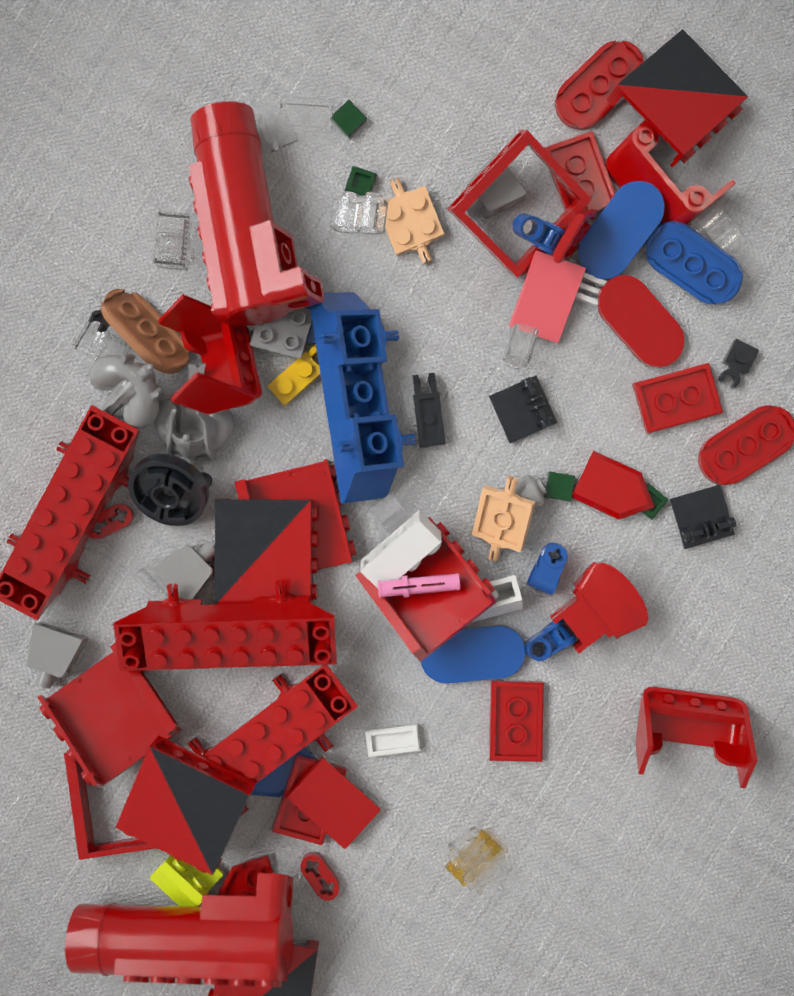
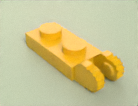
[267,345,321,406]

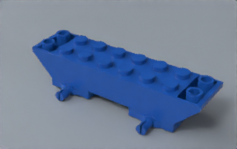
[310,292,416,504]

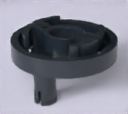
[128,454,213,526]

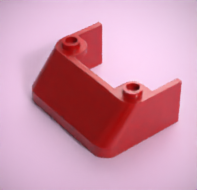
[605,120,736,225]
[158,294,262,415]
[635,687,758,788]

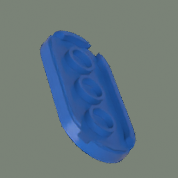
[578,181,664,279]
[645,221,743,304]
[421,625,525,684]

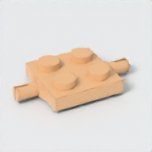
[377,178,445,265]
[472,476,535,561]

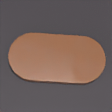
[101,289,190,374]

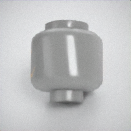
[515,475,547,509]

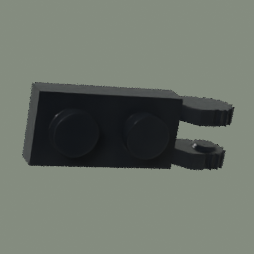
[412,373,446,448]

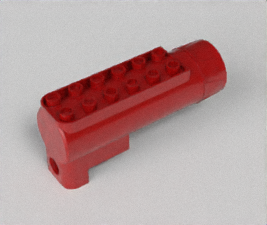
[189,101,324,328]
[65,873,294,987]

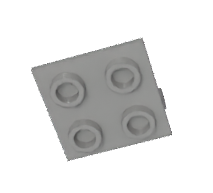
[250,308,312,360]

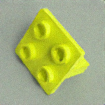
[150,855,223,906]

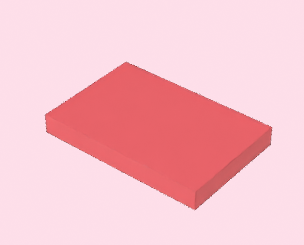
[509,251,586,343]

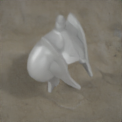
[89,353,163,428]
[154,363,234,466]

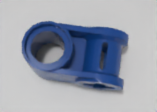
[512,213,565,256]
[527,543,568,595]
[524,619,577,661]

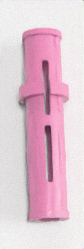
[378,573,460,598]

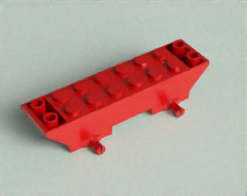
[0,405,140,621]
[113,580,337,671]
[187,665,358,816]

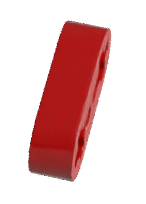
[89,504,134,539]
[300,852,340,901]

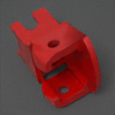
[550,562,649,653]

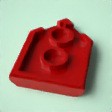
[553,208,597,263]
[572,450,654,520]
[217,855,274,896]

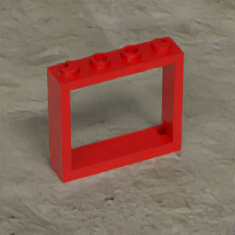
[447,130,592,278]
[64,752,155,860]

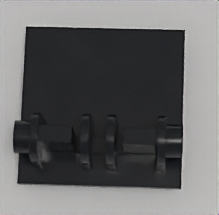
[489,375,558,444]
[670,485,736,549]

